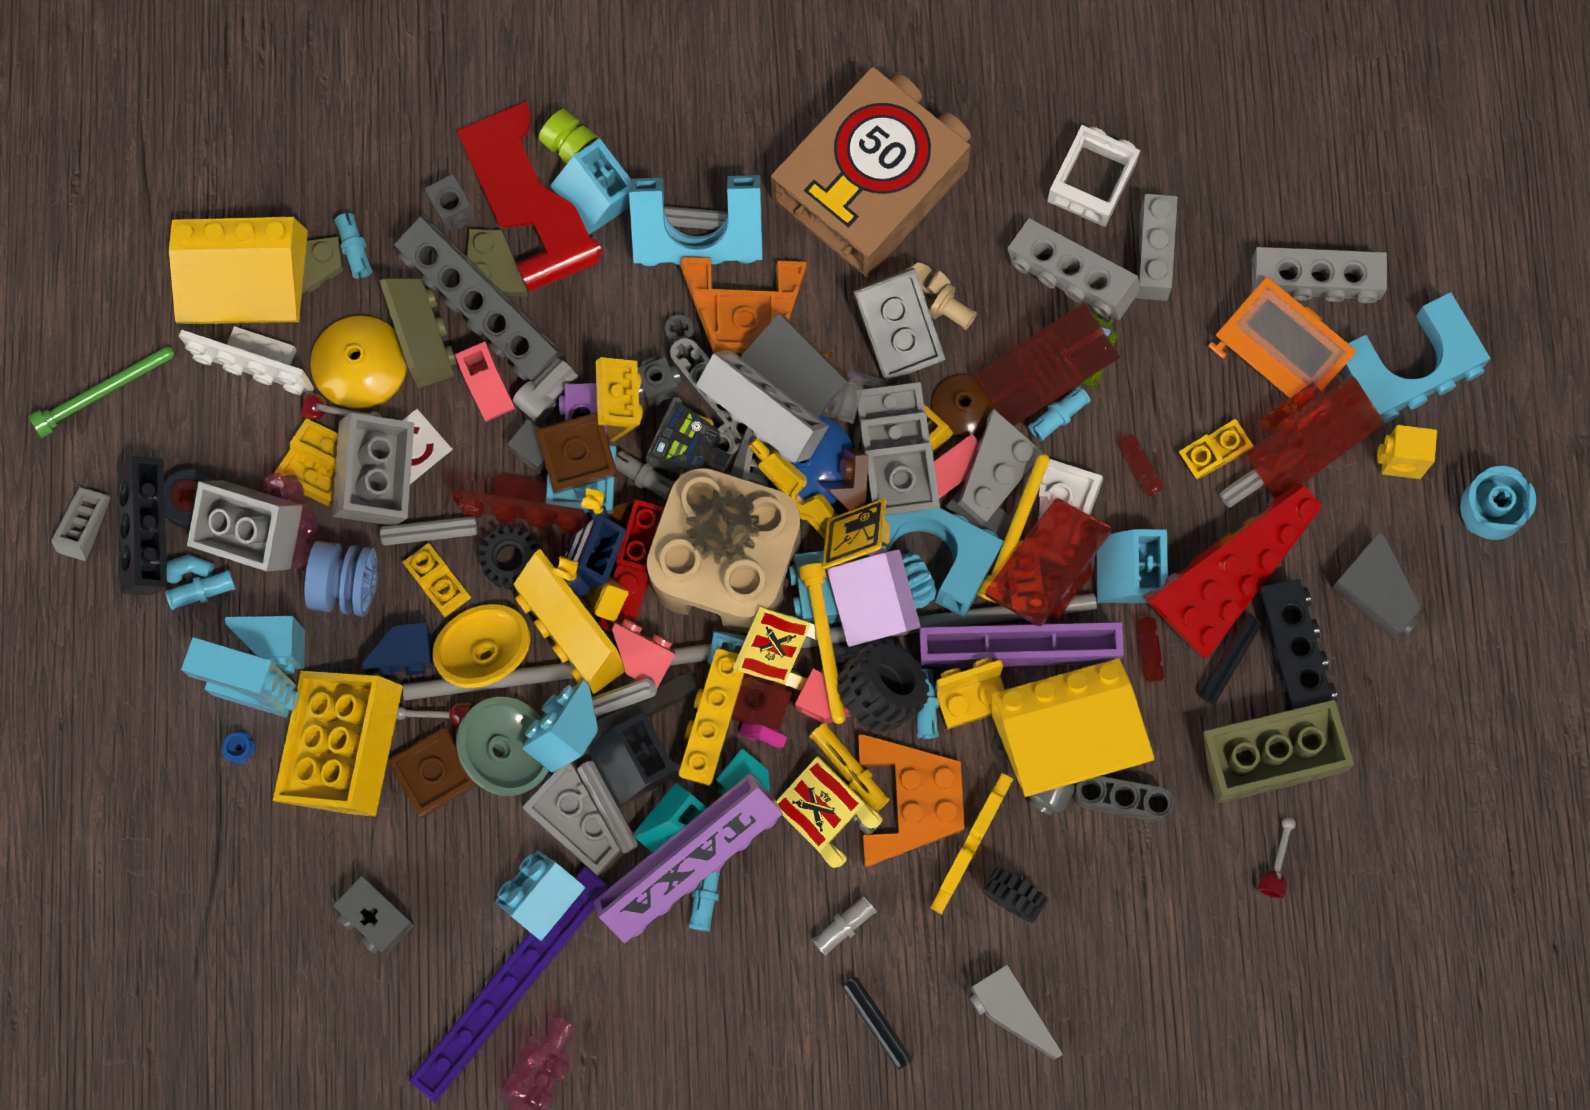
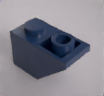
[362,622,434,679]

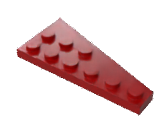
[1143,484,1322,659]

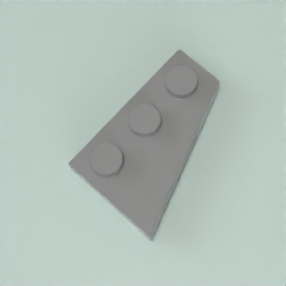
[957,409,1043,525]
[522,763,620,877]

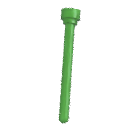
[28,347,174,438]

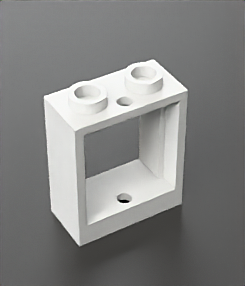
[1047,125,1140,227]

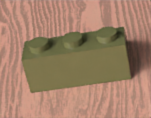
[379,279,457,389]

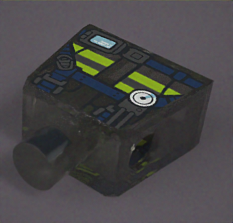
[648,401,732,475]

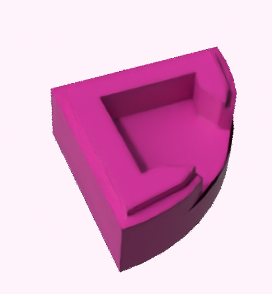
[739,723,787,749]

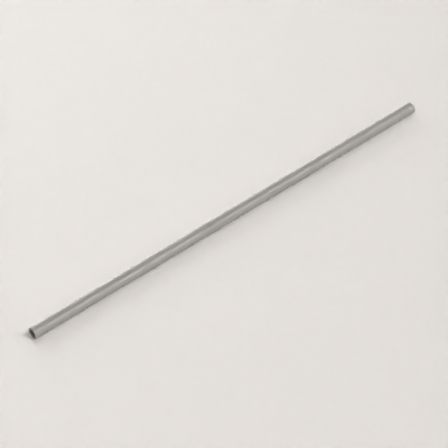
[402,593,1097,700]

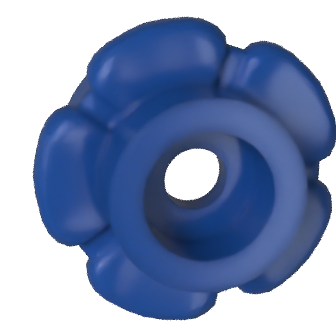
[222,731,255,764]

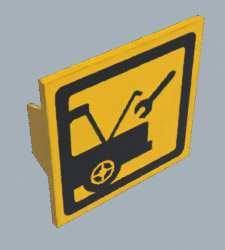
[822,498,890,569]

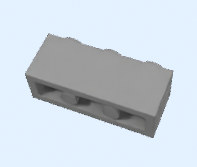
[1135,194,1178,301]

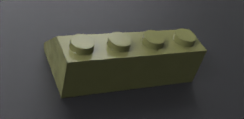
[1203,700,1354,804]

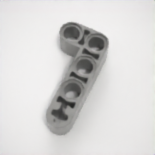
[670,338,744,468]

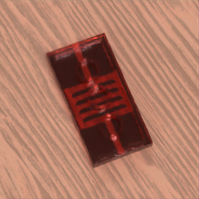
[975,302,1121,426]

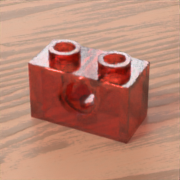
[731,673,792,733]

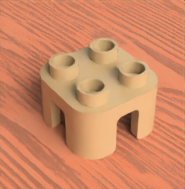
[647,469,801,633]

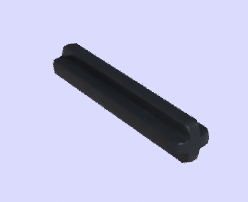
[1200,615,1262,705]
[843,977,912,1070]

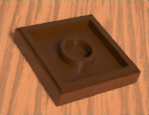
[536,412,618,494]
[387,726,478,819]

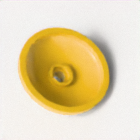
[310,316,408,410]
[433,604,530,688]

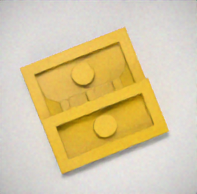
[274,419,338,508]

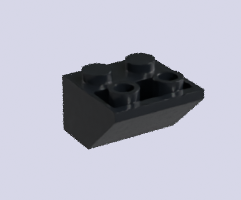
[588,711,678,808]

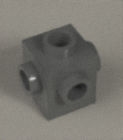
[638,357,682,409]

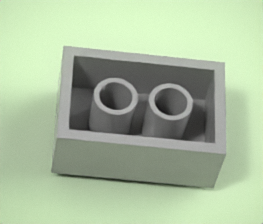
[332,412,414,525]
[187,480,303,571]

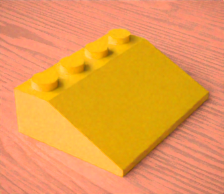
[169,217,308,324]
[992,658,1154,797]
[273,671,403,817]

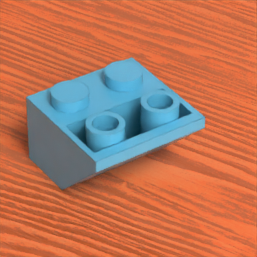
[550,138,630,235]
[1096,529,1168,603]
[522,680,598,773]
[494,850,585,941]

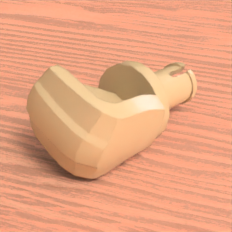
[906,262,977,330]

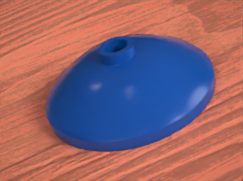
[767,415,854,505]

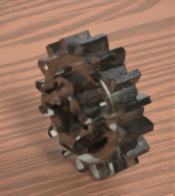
[686,489,760,564]

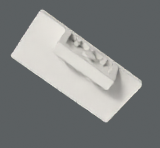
[179,326,314,395]

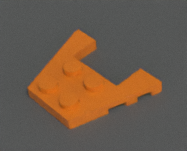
[680,257,806,354]
[858,735,965,867]

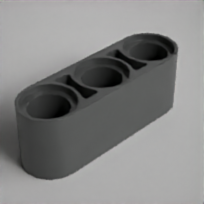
[1074,776,1174,822]

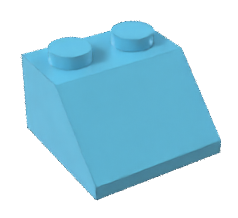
[225,616,305,674]

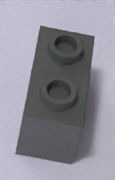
[333,876,415,955]

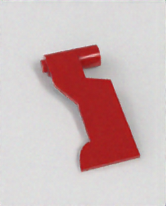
[457,101,603,293]

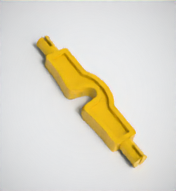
[747,438,838,539]
[930,773,1014,914]

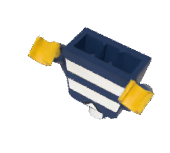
[553,488,627,595]

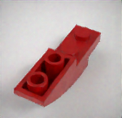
[599,499,665,633]

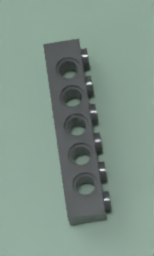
[394,216,564,381]

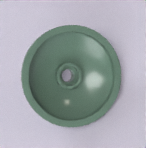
[457,697,549,796]

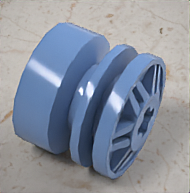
[304,541,378,617]

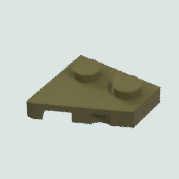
[467,229,528,297]
[302,237,343,294]

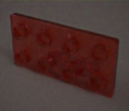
[1245,376,1384,499]
[451,475,589,533]
[985,498,1112,627]

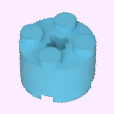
[1460,466,1536,540]

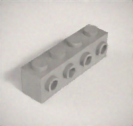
[696,350,829,463]

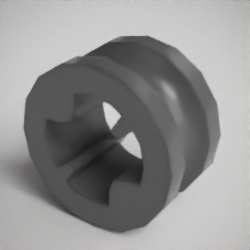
[665,315,694,345]

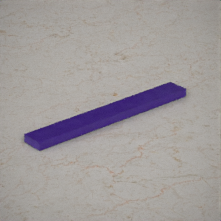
[408,866,610,1103]

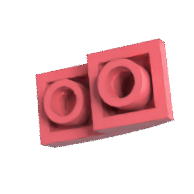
[934,434,979,498]

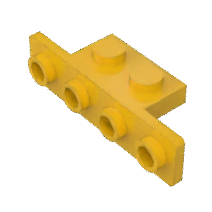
[679,649,744,786]

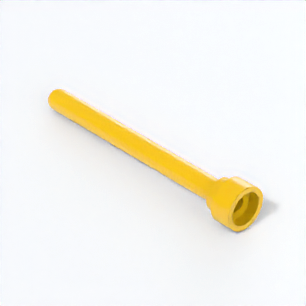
[977,454,1050,603]
[798,563,845,724]

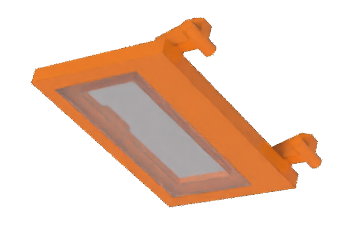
[1208,277,1357,421]

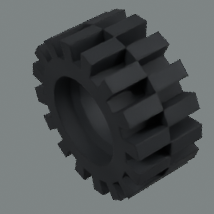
[479,526,539,590]
[981,867,1048,923]

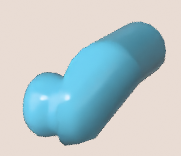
[167,554,215,583]

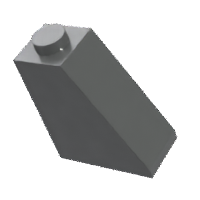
[1332,532,1421,639]

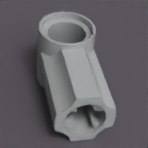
[513,358,579,424]

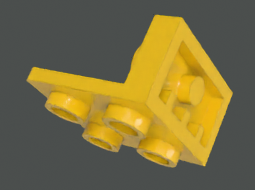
[596,357,643,442]
[935,658,1005,730]

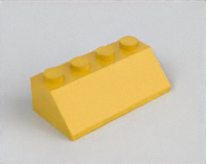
[514,549,626,694]

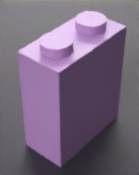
[827,546,921,647]

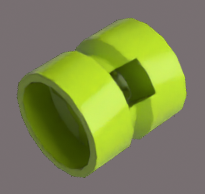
[539,109,599,164]

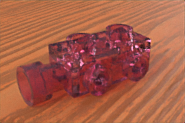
[256,472,321,572]
[499,1015,578,1110]

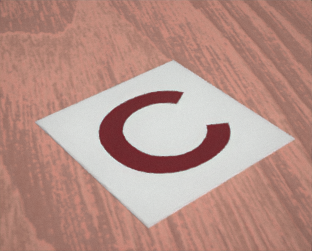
[402,409,453,484]

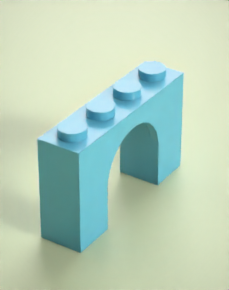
[629,175,763,266]
[1339,292,1491,425]
[858,508,1004,618]
[181,637,299,718]

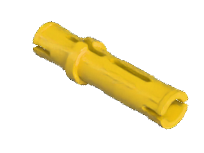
[809,723,890,812]

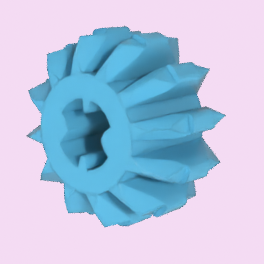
[901,552,937,609]

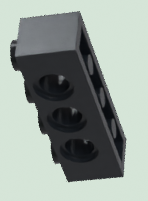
[117,456,167,596]
[1256,579,1337,711]

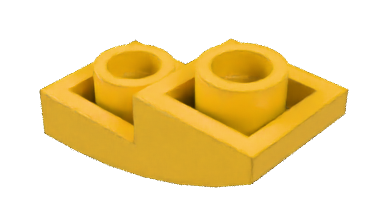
[1179,418,1254,479]
[402,543,471,617]

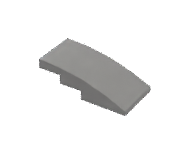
[855,382,940,516]

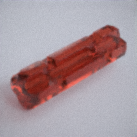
[1119,435,1164,496]
[1137,617,1165,683]

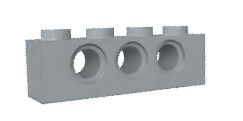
[1008,218,1140,321]
[1251,247,1387,303]

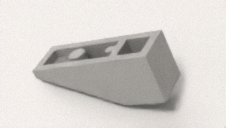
[969,965,1063,1060]

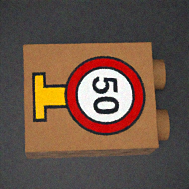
[770,67,971,278]

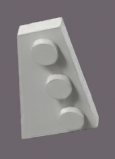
[1038,459,1103,569]

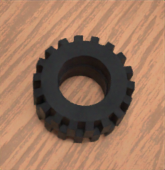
[837,639,929,733]

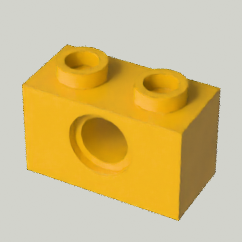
[1377,425,1437,479]

